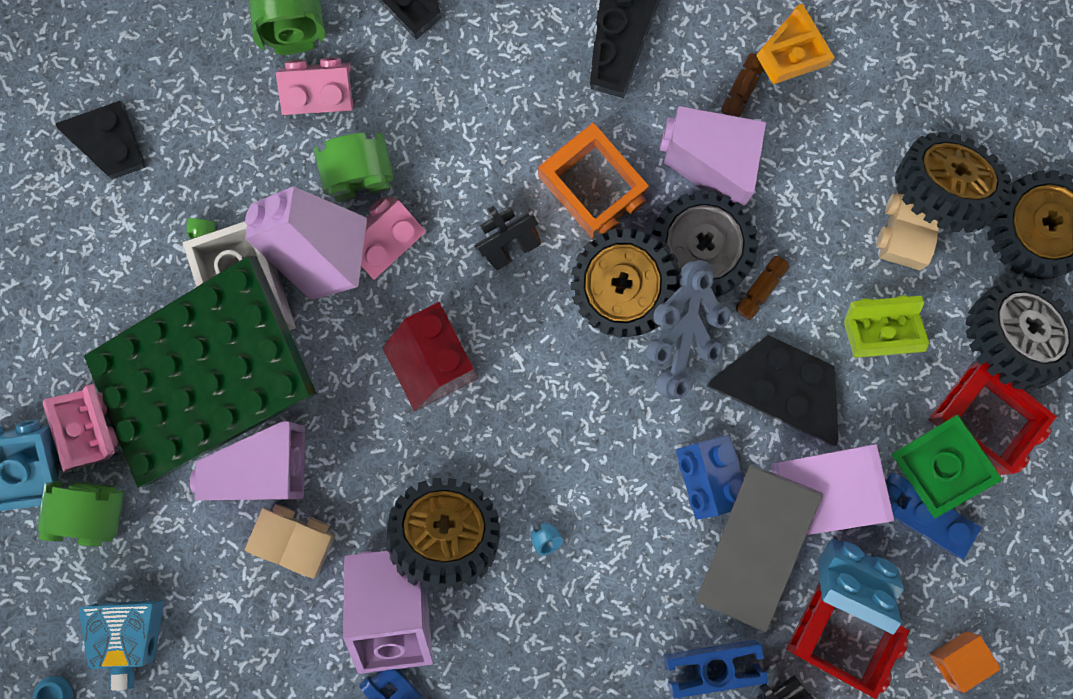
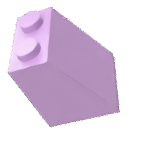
[659,106,766,209]
[245,186,367,300]
[190,421,305,500]
[770,444,894,535]
[343,551,433,674]

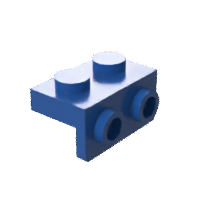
[676,434,744,520]

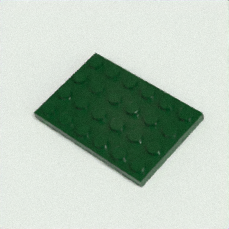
[84,256,317,488]

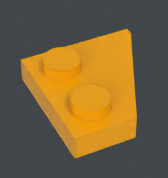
[756,3,835,85]

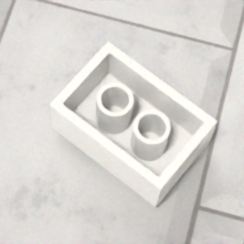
[183,221,296,330]

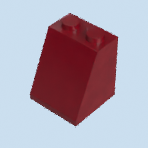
[382,302,479,412]

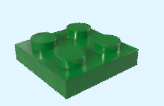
[891,414,1003,519]

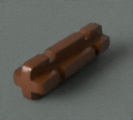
[721,53,764,117]
[736,256,790,320]

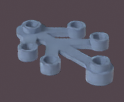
[646,260,730,400]

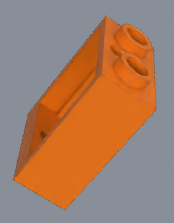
[538,122,649,239]

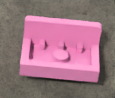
[275,57,353,115]
[361,196,426,280]
[42,384,118,472]

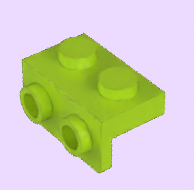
[844,295,930,358]

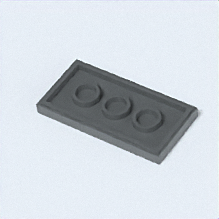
[696,464,823,633]

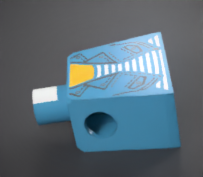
[79,600,164,690]

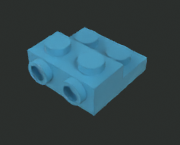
[0,420,59,511]
[817,538,904,635]

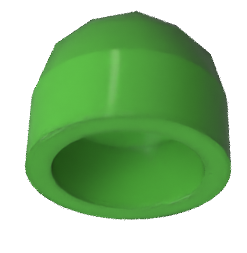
[186,218,217,240]

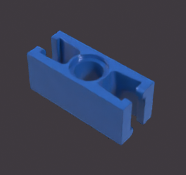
[663,640,768,699]

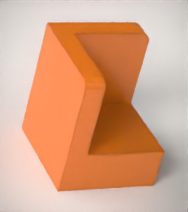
[930,631,1000,693]

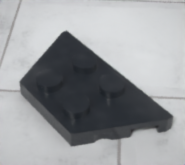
[706,335,839,446]

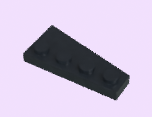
[590,0,660,98]

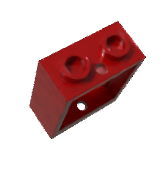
[928,362,1057,475]
[786,583,910,699]

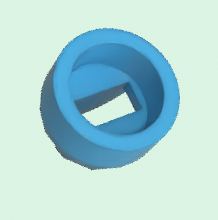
[531,523,564,556]

